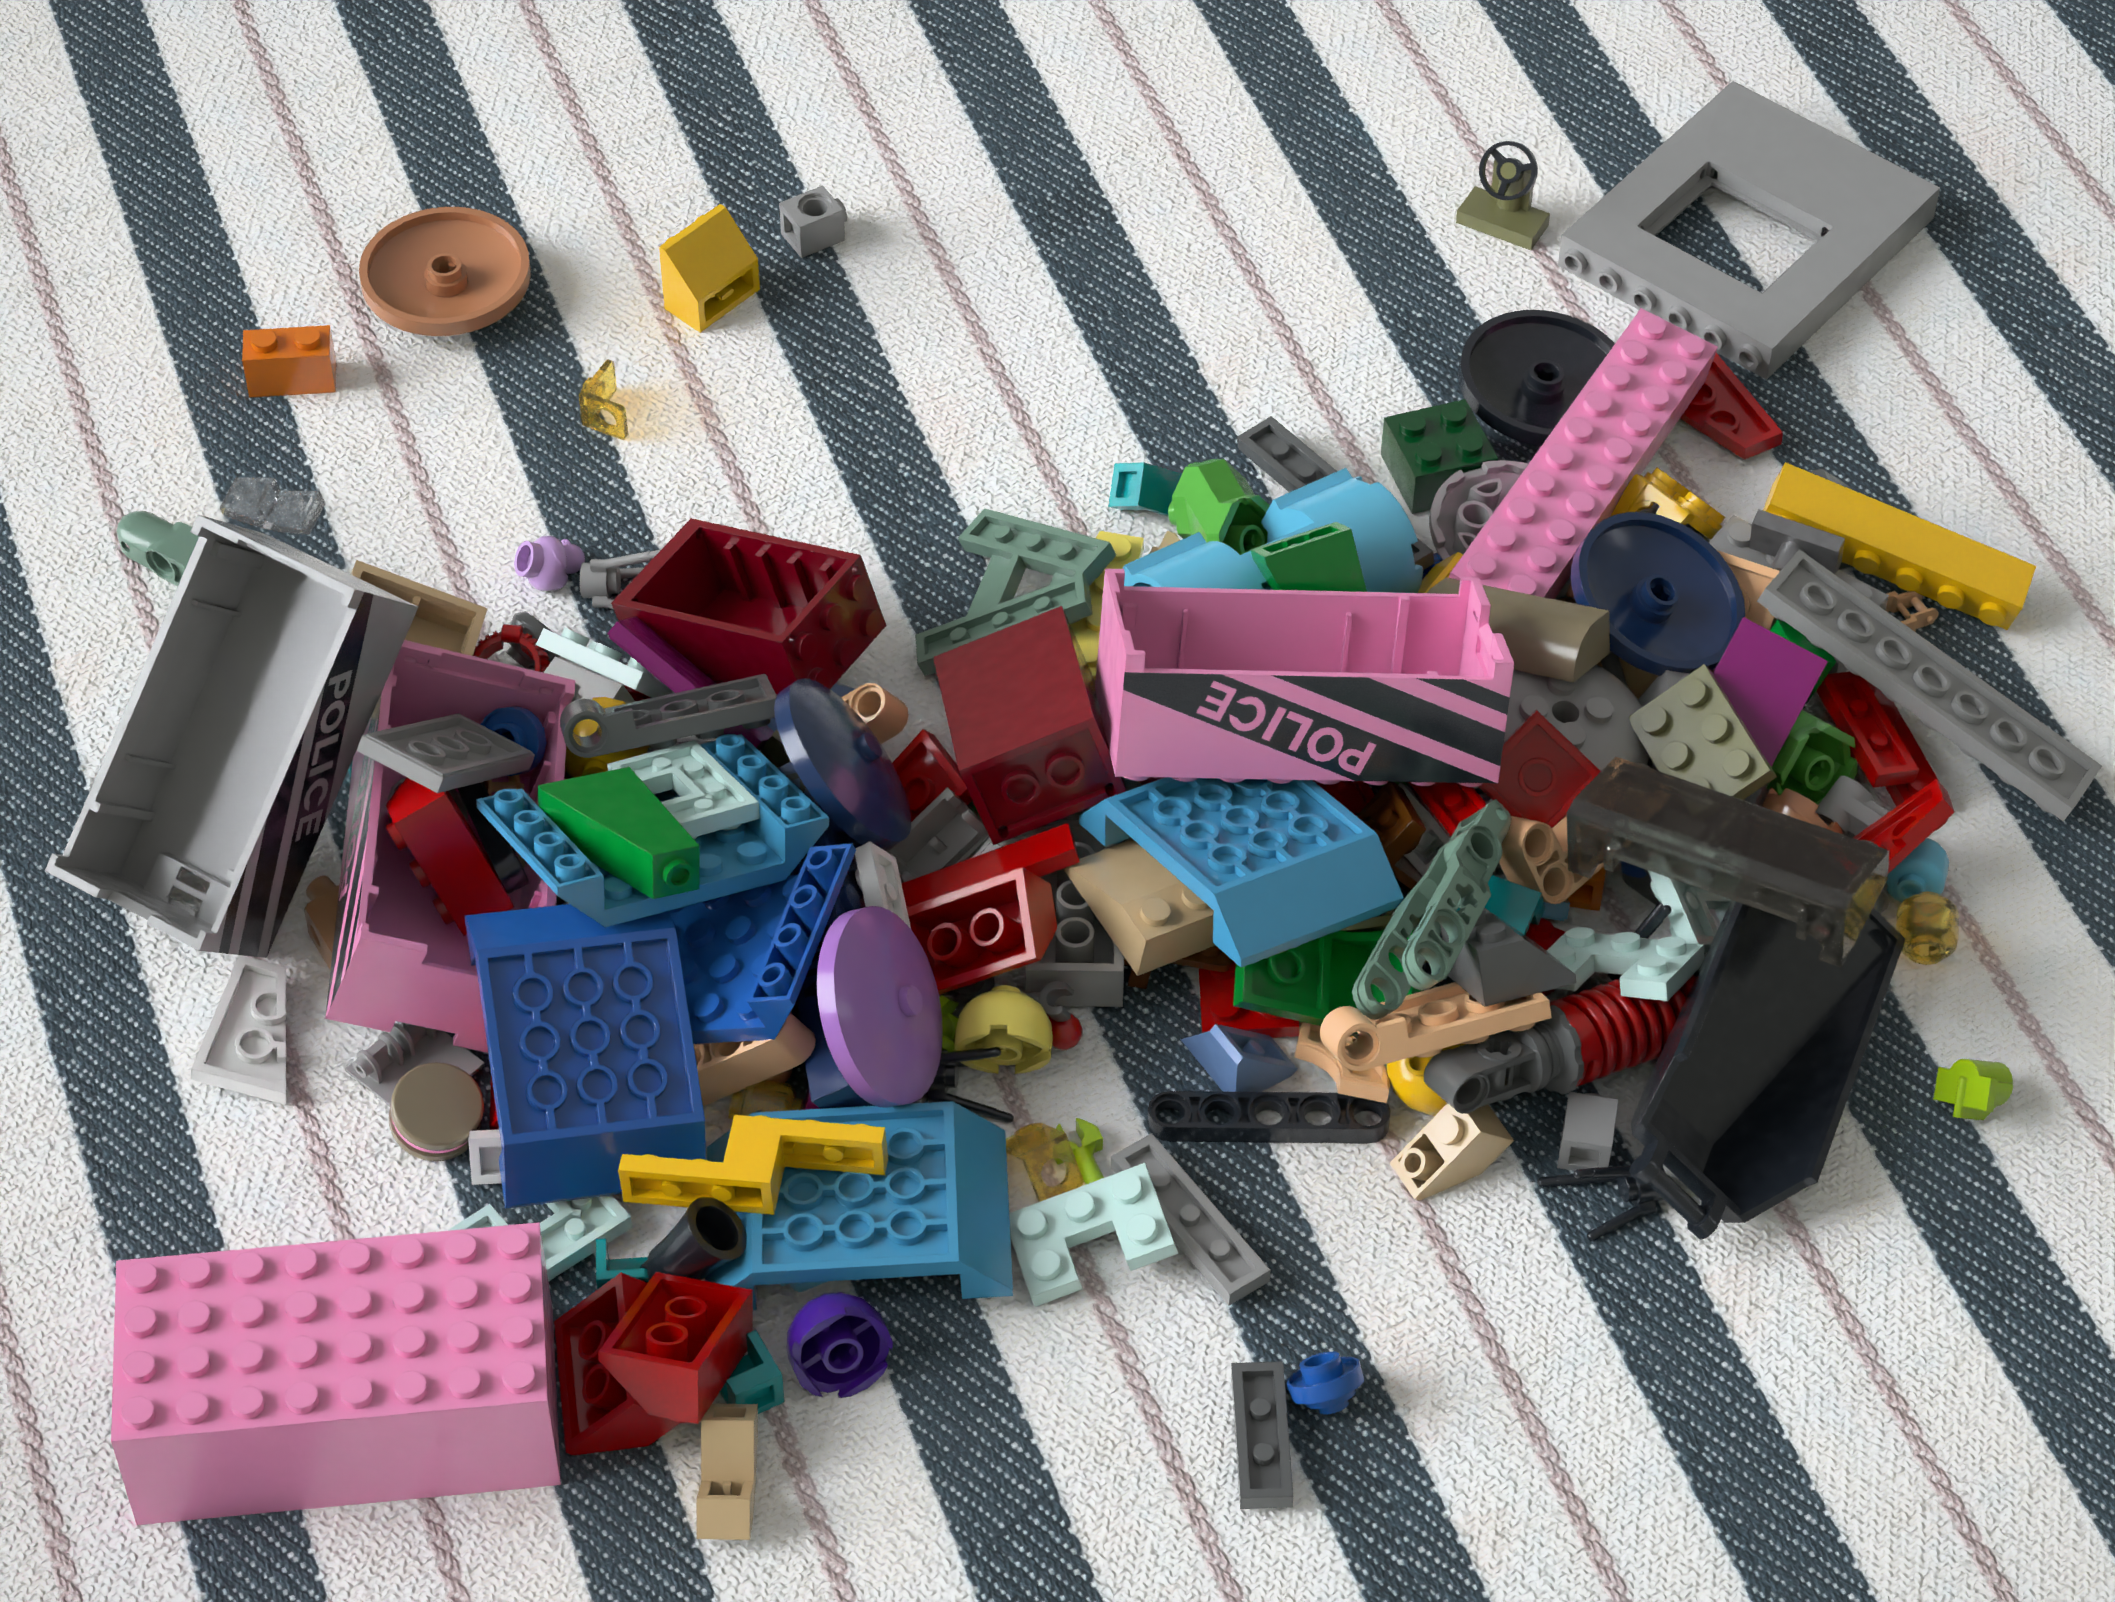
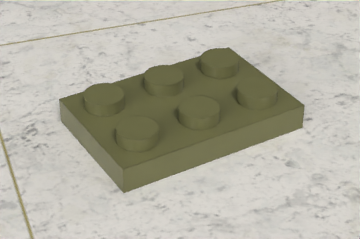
[1629,664,1777,829]

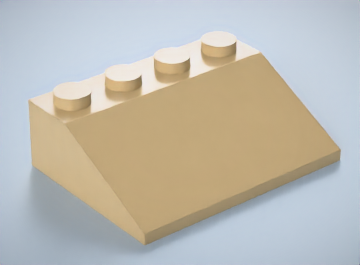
[1064,839,1215,976]

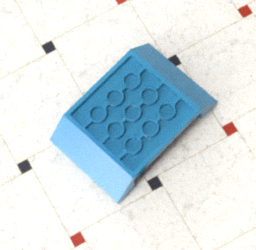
[476,734,829,927]
[1079,778,1404,967]
[705,1101,1013,1311]

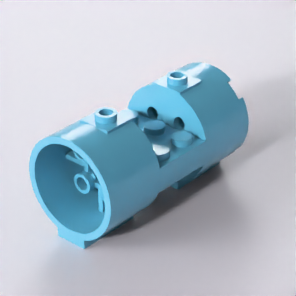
[1123,468,1423,593]

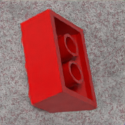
[385,777,515,936]
[907,867,1058,995]
[554,1272,680,1455]
[598,1272,753,1424]

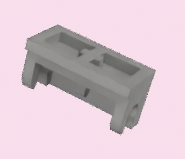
[886,787,990,882]

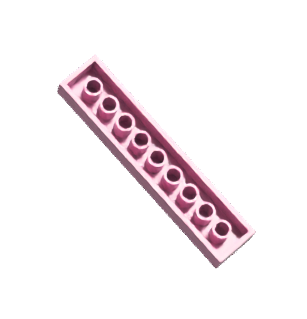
[1449,308,1718,599]

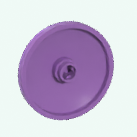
[817,906,943,1108]

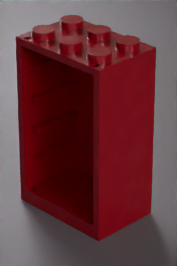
[611,518,887,695]
[933,606,1126,845]

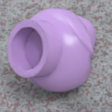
[514,536,585,591]

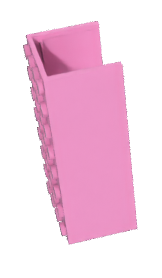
[111,1223,561,1525]

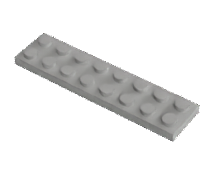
[1757,549,2102,821]

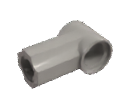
[1816,776,1889,839]

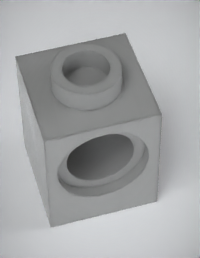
[779,185,847,258]
[1557,1092,1619,1171]

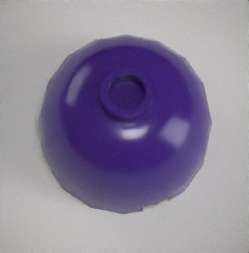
[786,1292,893,1398]

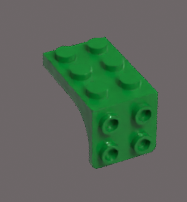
[1233,930,1424,1035]

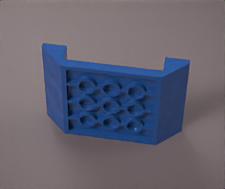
[669,844,856,1044]
[465,904,706,1209]

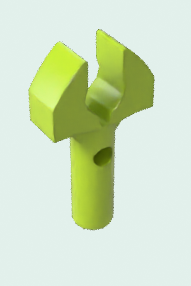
[1051,1118,1104,1184]

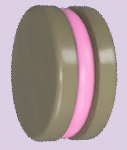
[389,1062,484,1161]

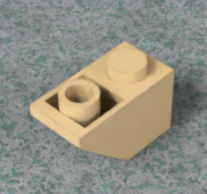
[1390,1103,1514,1201]

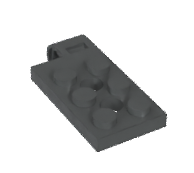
[560,674,777,758]

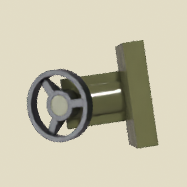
[1456,141,1550,251]

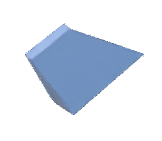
[1180,1024,1298,1092]

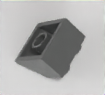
[1440,908,1576,1007]

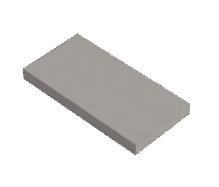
[357,713,535,793]

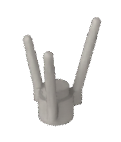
[580,550,660,609]

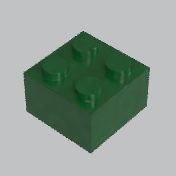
[1381,399,1498,514]

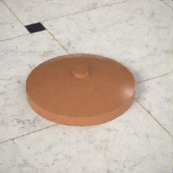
[359,207,531,336]

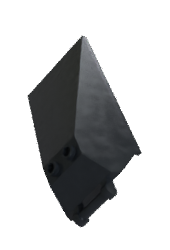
[1629,813,1906,1240]

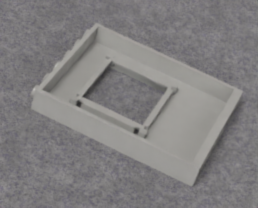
[1558,81,1940,380]

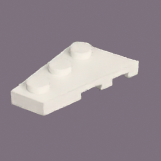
[191,955,286,1105]

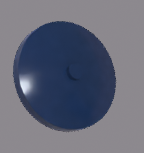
[1571,512,1745,676]
[774,678,912,851]

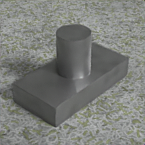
[1749,509,1845,575]

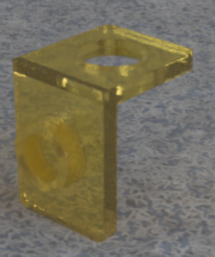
[579,359,628,440]
[1006,1123,1084,1202]

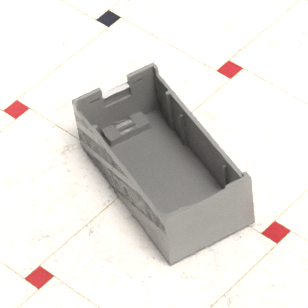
[45,514,418,958]

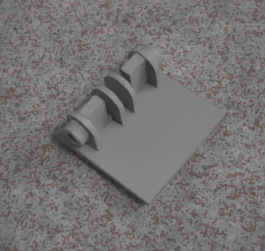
[345,1023,485,1107]

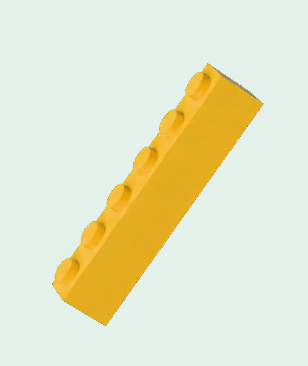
[1763,462,2036,630]

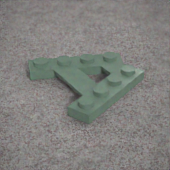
[915,508,1116,676]

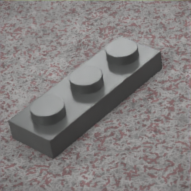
[1231,1361,1294,1509]

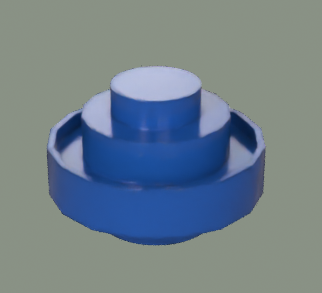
[480,706,547,776]
[1287,1352,1364,1414]

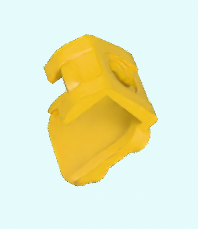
[1610,467,1726,540]

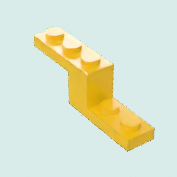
[618,1115,888,1215]

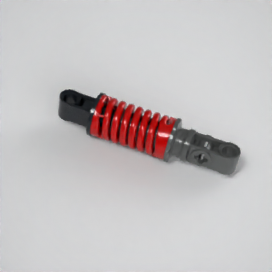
[1424,968,1700,1114]

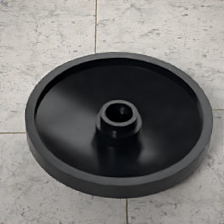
[1458,310,1615,446]

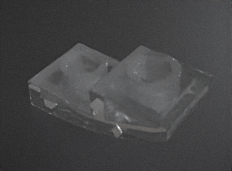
[220,477,326,535]

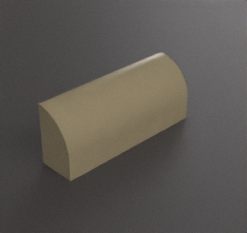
[1427,577,1610,682]

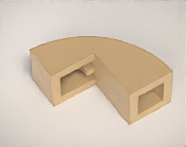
[696,1404,758,1540]

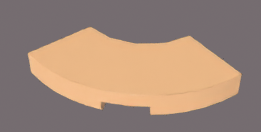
[1295,1022,1390,1103]

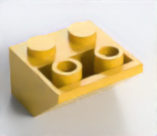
[659,204,760,333]

